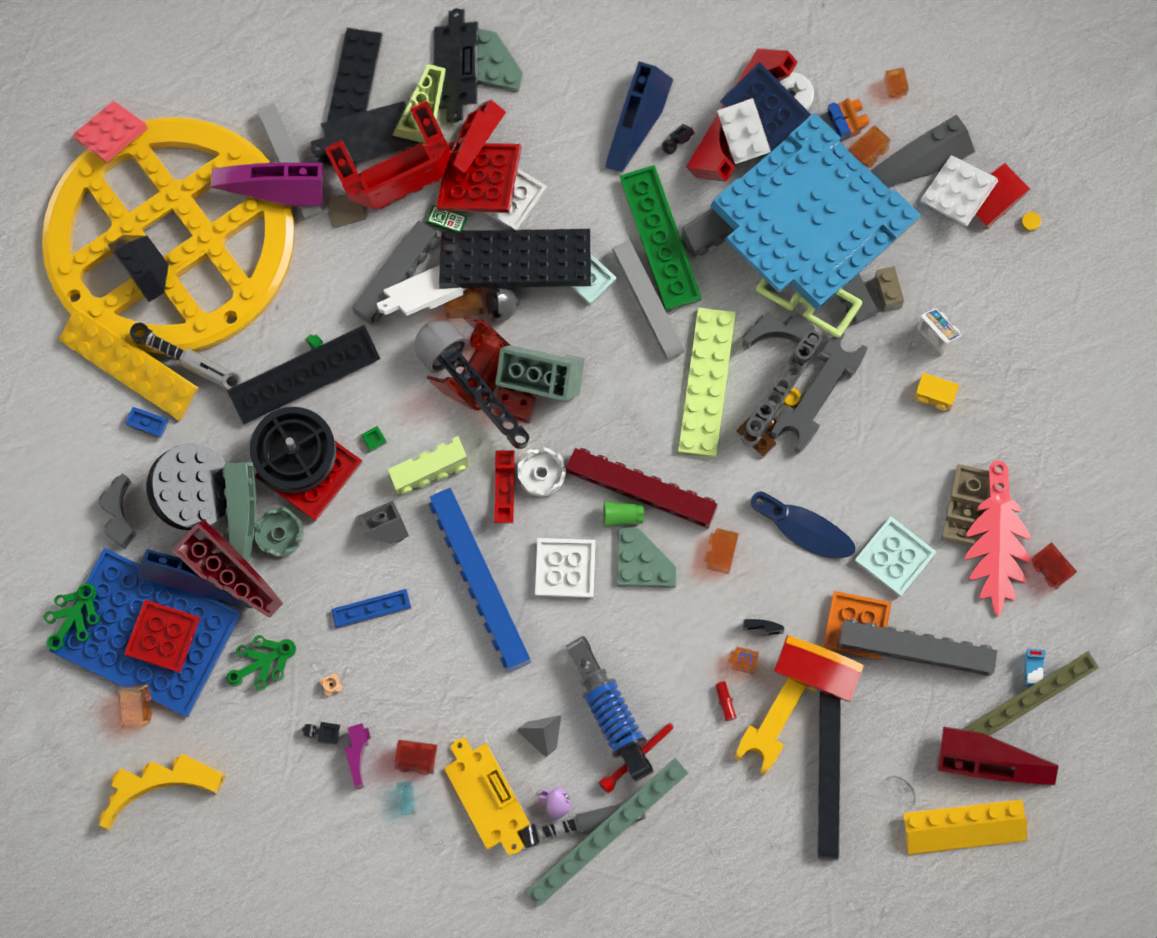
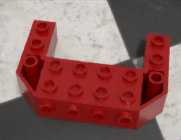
[325,99,451,209]

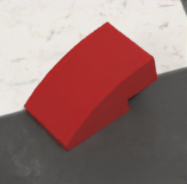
[975,163,1031,228]

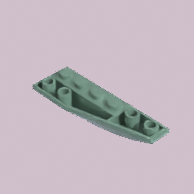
[223,462,256,563]

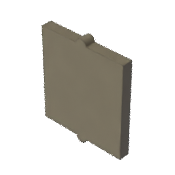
[327,194,366,228]

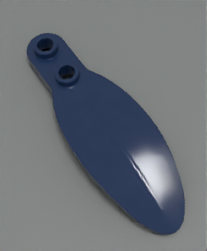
[750,491,855,559]

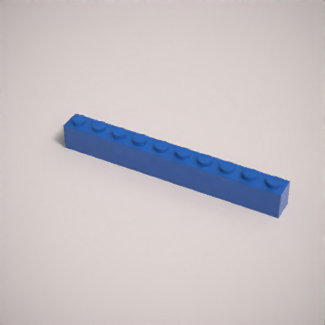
[428,487,531,672]

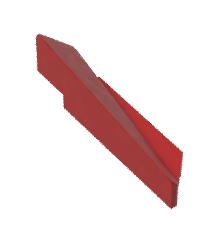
[449,99,506,173]

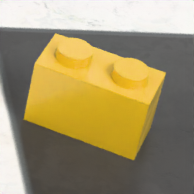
[914,372,960,411]

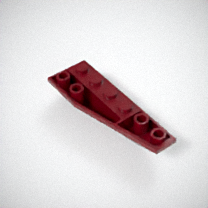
[936,726,1059,785]

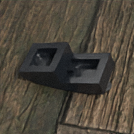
[742,619,784,636]

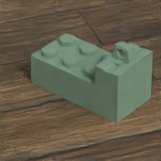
[495,345,585,401]

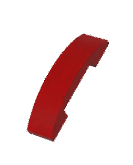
[494,450,515,524]

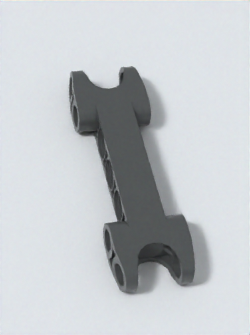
[742,330,822,447]
[771,333,868,453]

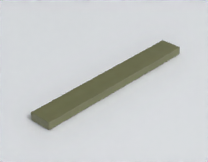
[963,651,1099,736]

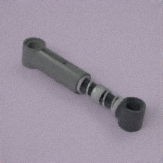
[518,801,646,848]

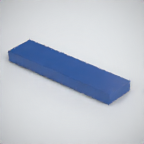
[331,589,412,629]

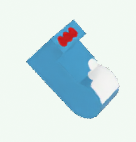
[1024,649,1045,687]

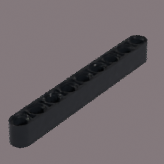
[818,692,841,860]

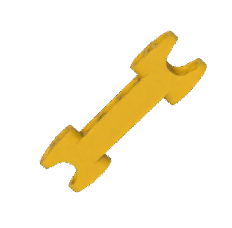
[734,679,816,776]

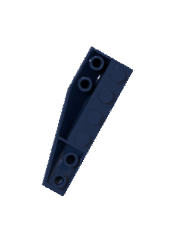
[605,61,673,173]
[138,549,252,609]

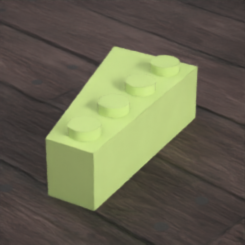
[393,64,446,143]
[388,436,469,495]

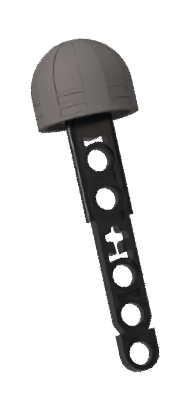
[415,320,529,449]

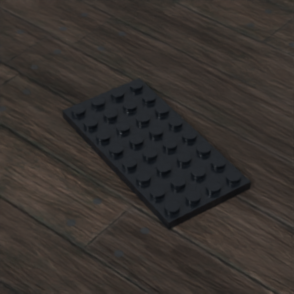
[439,229,591,289]

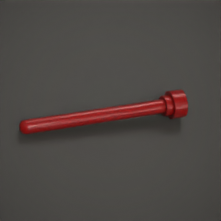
[598,723,674,794]

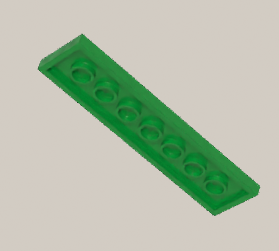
[619,165,702,311]

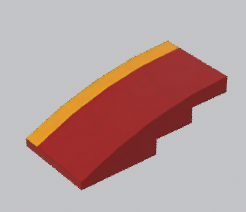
[773,635,864,702]

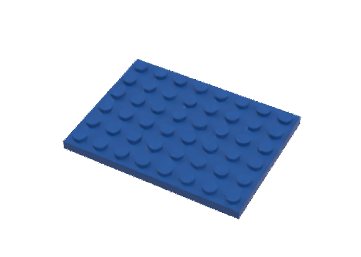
[49,548,242,718]

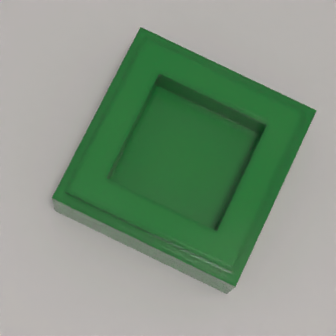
[361,426,387,452]

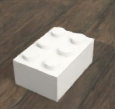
[717,98,771,164]

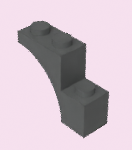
[742,312,815,349]
[98,473,137,549]

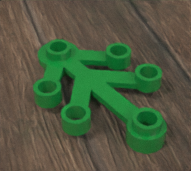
[44,583,100,651]
[226,635,296,691]

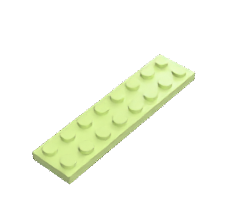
[678,307,736,458]

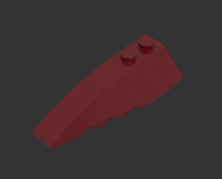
[172,520,284,618]

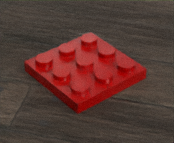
[124,600,201,673]

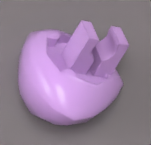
[539,787,571,820]

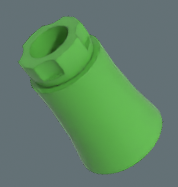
[603,500,644,527]

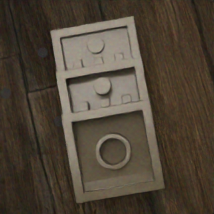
[941,464,990,547]

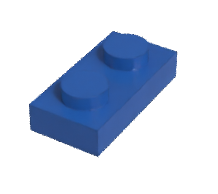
[125,407,169,438]

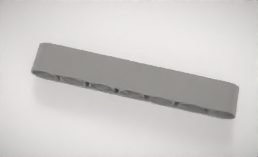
[257,103,322,219]
[612,241,684,360]

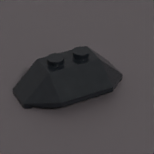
[107,235,169,303]

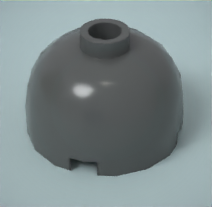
[486,288,519,322]

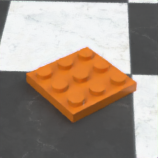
[823,591,892,660]

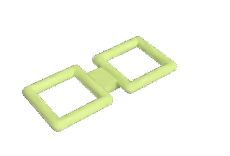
[756,278,862,338]

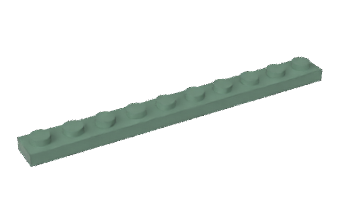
[526,758,688,907]

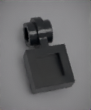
[662,124,695,155]
[301,722,340,745]

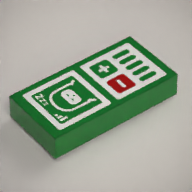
[426,205,468,232]

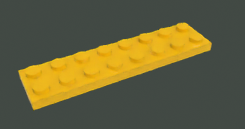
[59,308,199,421]

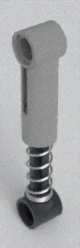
[130,322,242,391]

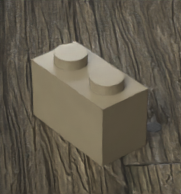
[874,266,904,312]

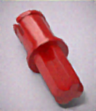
[715,681,737,721]

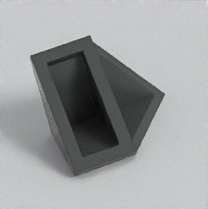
[517,715,561,757]

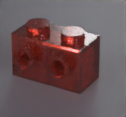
[493,387,536,424]
[1031,542,1077,590]
[394,740,437,775]

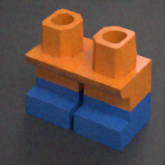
[827,98,870,142]

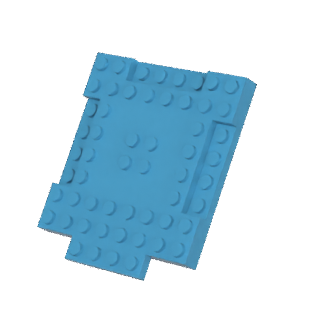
[710,113,921,311]

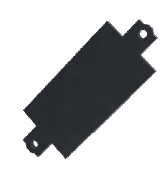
[433,8,479,123]
[310,101,419,163]

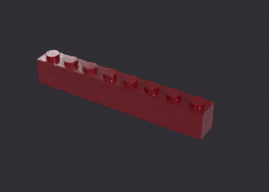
[566,448,718,529]

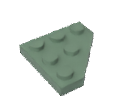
[478,28,523,92]
[618,528,676,588]

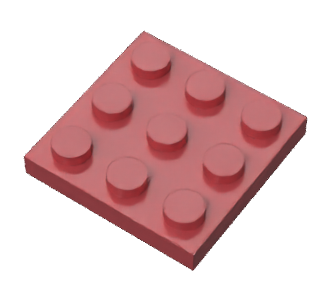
[72,101,148,163]

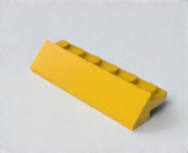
[903,799,1027,855]

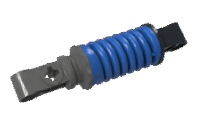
[566,636,654,782]

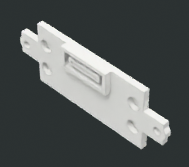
[377,265,468,316]

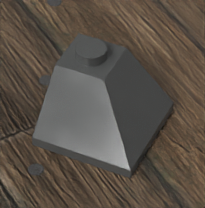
[358,501,409,544]

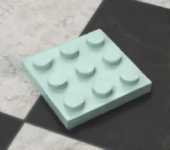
[854,517,937,597]

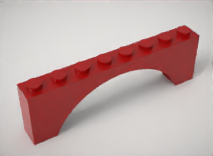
[686,48,798,182]

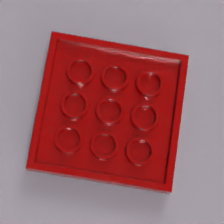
[436,142,522,213]
[255,441,363,522]

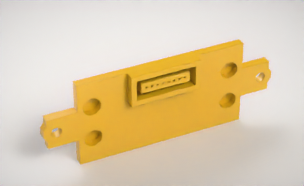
[444,737,531,856]

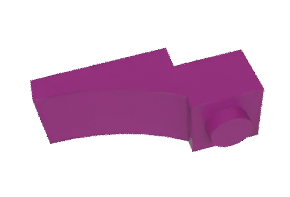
[345,723,371,789]

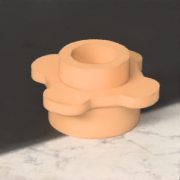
[320,674,343,696]

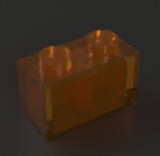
[849,125,891,168]
[704,528,739,574]
[119,684,152,727]

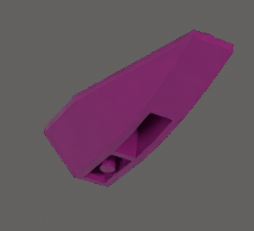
[211,162,324,206]

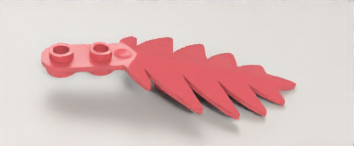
[964,460,1031,617]

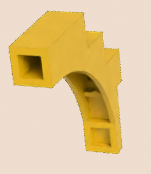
[99,753,226,831]

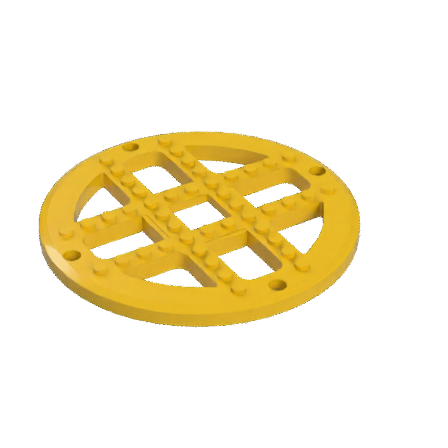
[42,117,295,357]

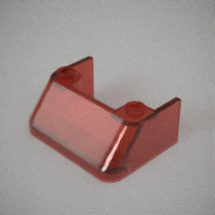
[426,316,510,411]

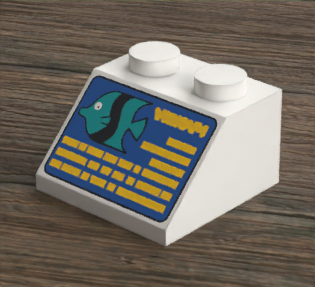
[917,309,961,355]

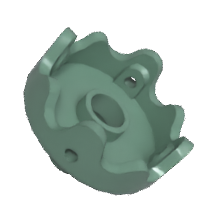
[254,508,303,558]

